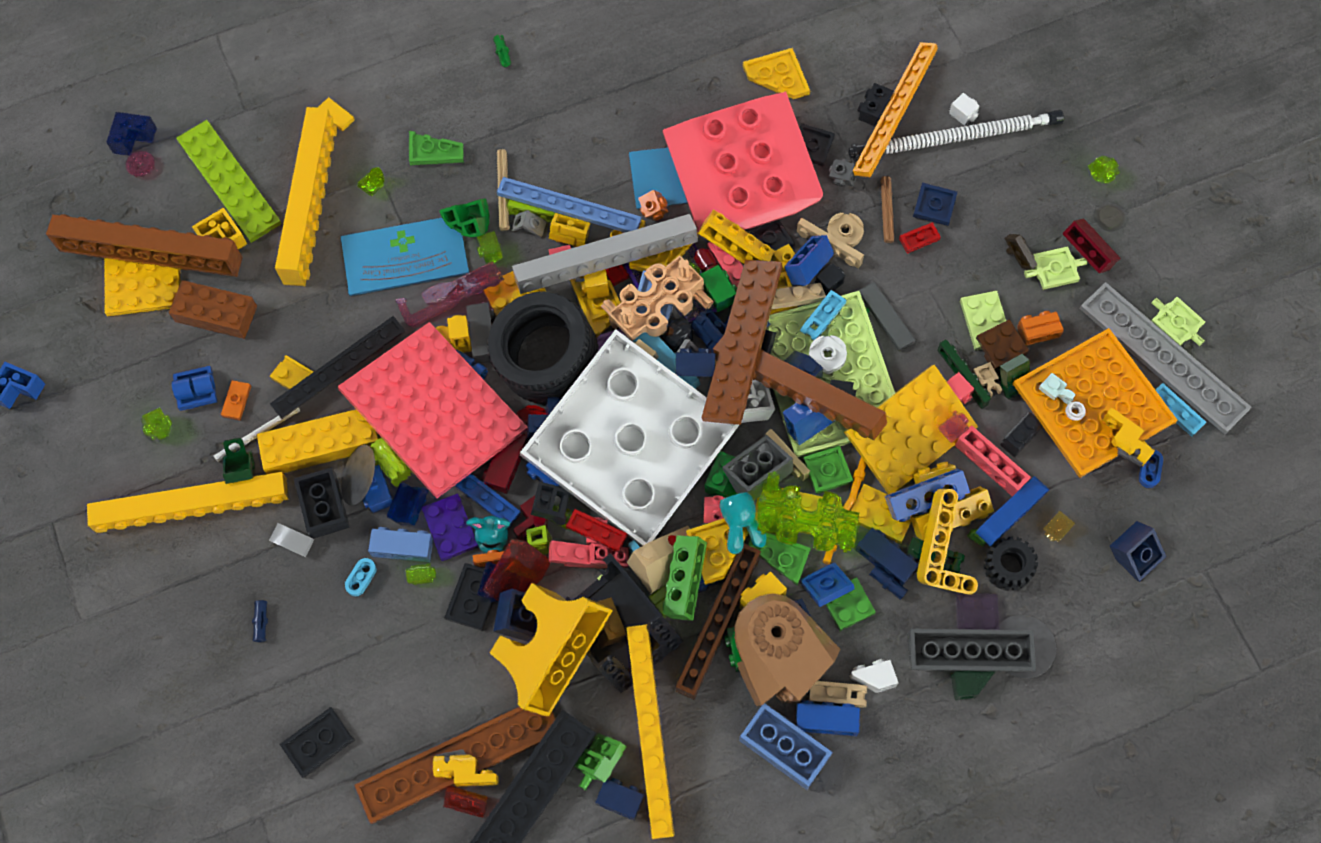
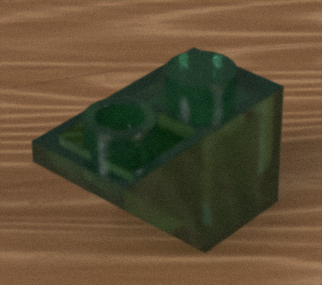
[951,671,995,700]

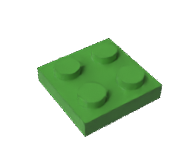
[803,446,853,494]
[825,578,876,631]

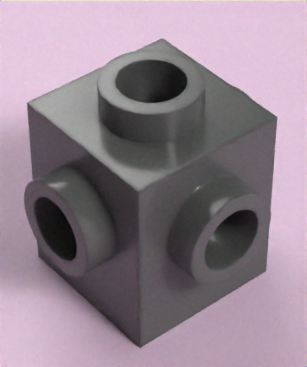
[829,159,857,187]

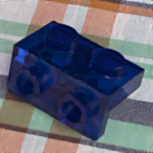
[387,482,429,526]

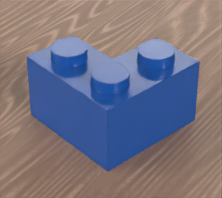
[0,362,46,409]

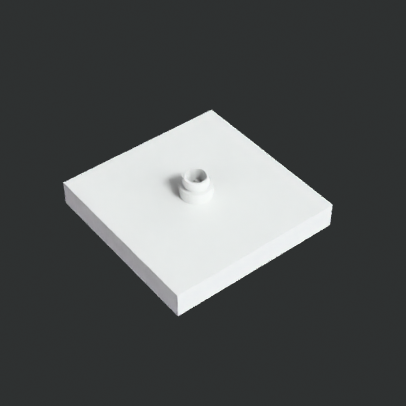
[520,329,739,547]

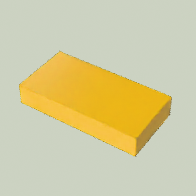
[317,97,355,132]

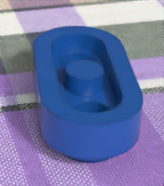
[1139,450,1163,488]

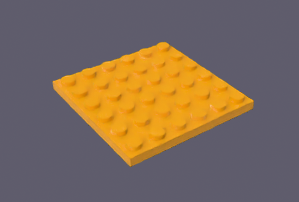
[1013,328,1178,478]

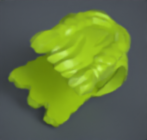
[370,437,415,487]

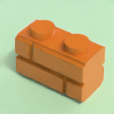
[1017,311,1064,346]

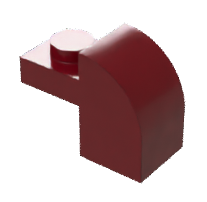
[513,495,548,541]

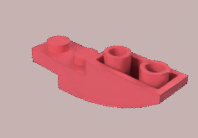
[549,541,629,568]

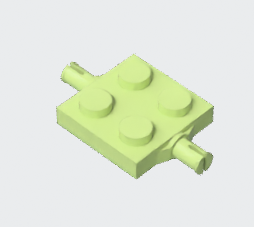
[1024,247,1087,290]
[1151,297,1205,346]

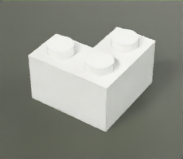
[741,380,775,423]

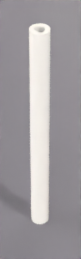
[214,408,300,462]

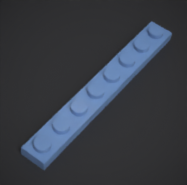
[497,177,642,233]

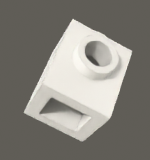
[949,93,980,126]

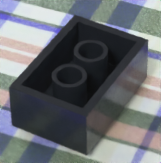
[294,467,350,539]

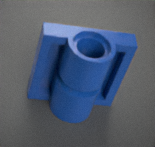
[172,366,218,411]

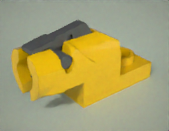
[1103,407,1155,467]
[433,749,498,786]

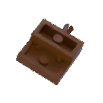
[976,319,1029,371]

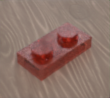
[443,786,488,818]

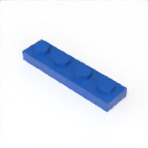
[454,474,521,528]

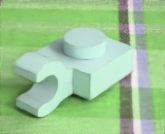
[1039,373,1076,405]

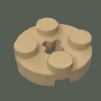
[827,213,864,247]

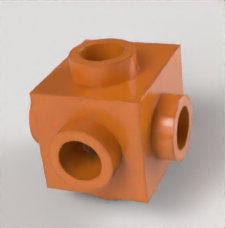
[638,190,668,221]

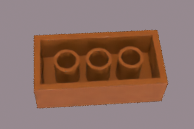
[169,280,258,339]

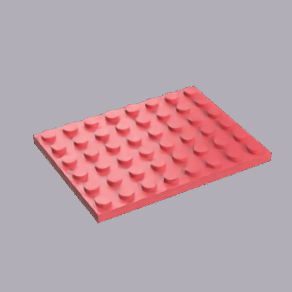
[338,322,528,499]

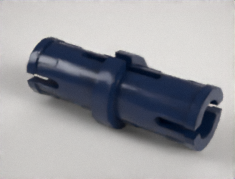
[869,565,908,600]
[252,600,268,642]

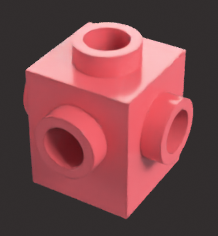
[704,495,727,523]

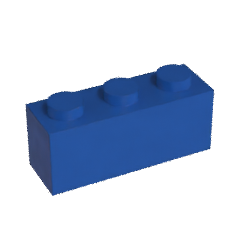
[784,235,834,286]
[796,701,860,736]

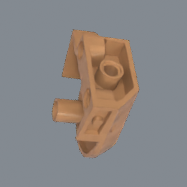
[735,593,841,706]

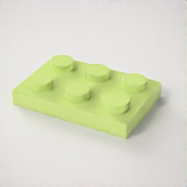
[960,291,1006,351]

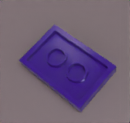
[421,493,479,561]

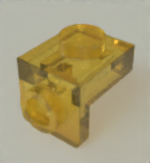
[1043,510,1076,542]

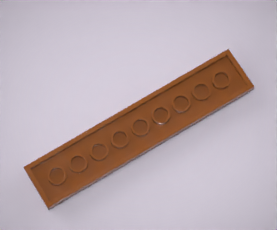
[701,260,783,425]
[355,707,555,824]

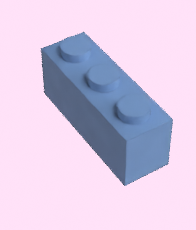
[368,527,433,562]

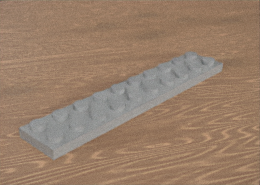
[1079,282,1252,434]

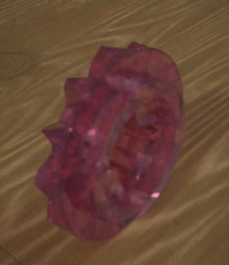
[126,151,155,178]

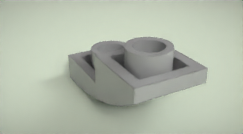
[269,523,314,557]

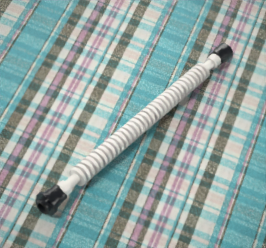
[848,109,1064,162]

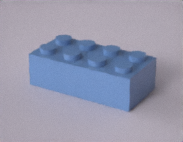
[739,703,832,790]

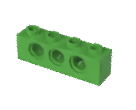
[662,535,707,620]

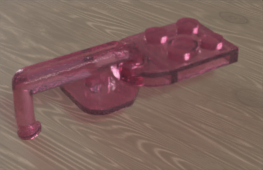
[396,262,504,327]

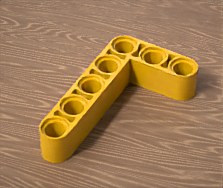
[917,489,978,594]

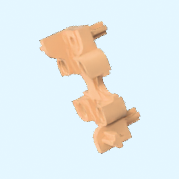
[601,255,714,341]

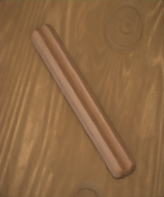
[881,176,894,243]

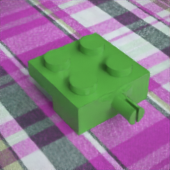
[574,733,627,790]

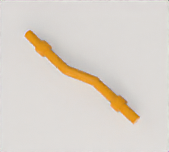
[823,457,867,565]

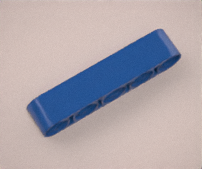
[976,476,1050,547]

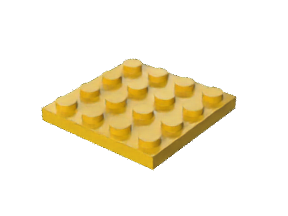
[104,258,181,316]

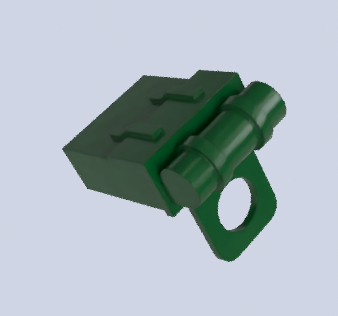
[996,354,1030,399]
[222,438,255,484]

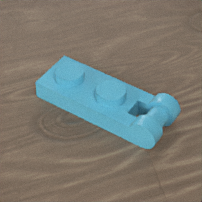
[800,290,847,340]

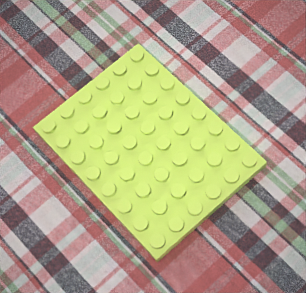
[766,291,895,458]

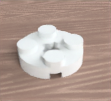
[809,335,847,374]

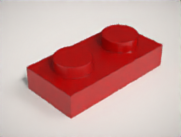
[899,222,941,254]

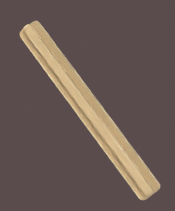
[497,149,509,231]

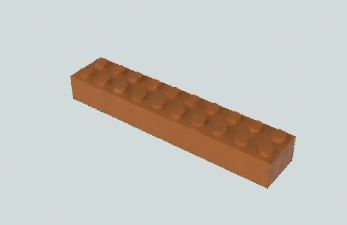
[46,214,243,277]

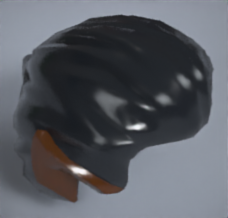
[664,316,693,352]

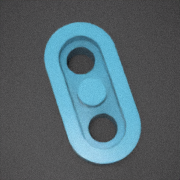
[345,558,377,596]

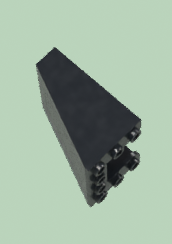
[565,553,683,693]

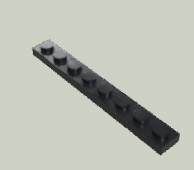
[270,316,405,420]

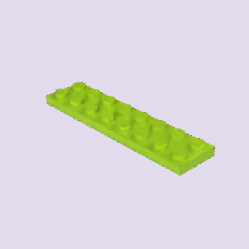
[176,120,282,243]

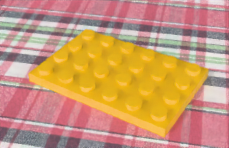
[844,365,978,495]

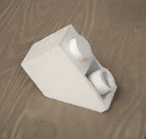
[850,659,898,693]

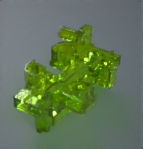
[757,471,860,553]

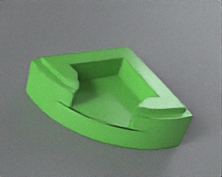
[967,529,986,547]

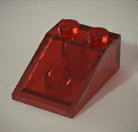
[482,538,552,602]

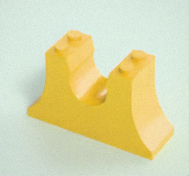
[490,583,613,717]

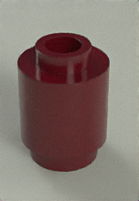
[693,248,718,273]

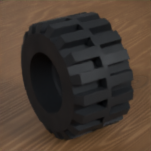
[984,536,1038,591]

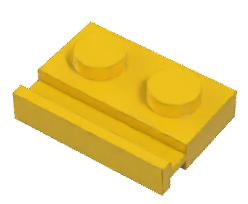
[270,355,313,390]

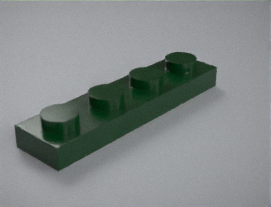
[937,339,991,409]

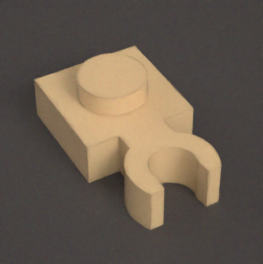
[972,362,1002,398]

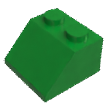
[704,451,737,497]

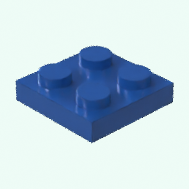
[800,562,855,607]

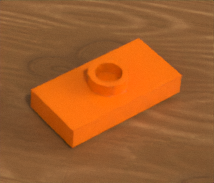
[221,381,251,421]
[473,550,515,567]

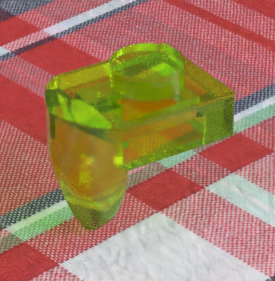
[357,167,385,196]

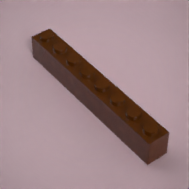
[676,543,761,700]

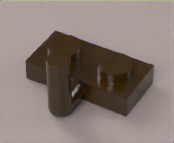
[1004,234,1038,269]

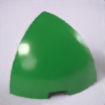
[439,198,489,237]

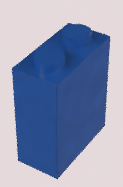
[783,403,835,445]

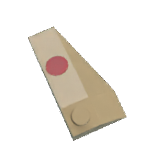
[627,526,690,593]

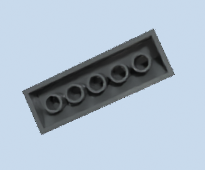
[907,629,1036,672]

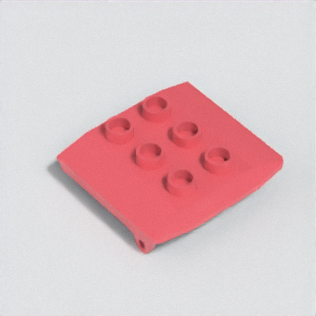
[662,92,823,237]

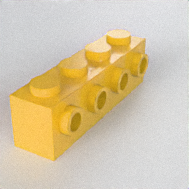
[698,209,775,264]
[910,486,994,541]

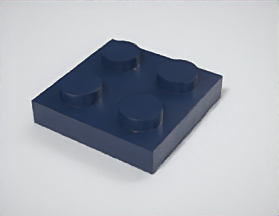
[913,183,958,226]

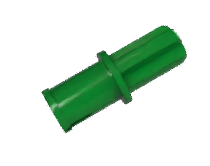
[493,35,511,68]

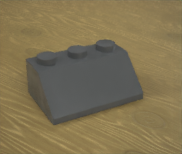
[722,435,793,501]

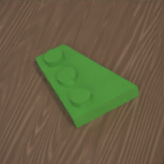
[409,131,464,165]
[749,532,811,586]

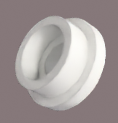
[1065,402,1086,421]

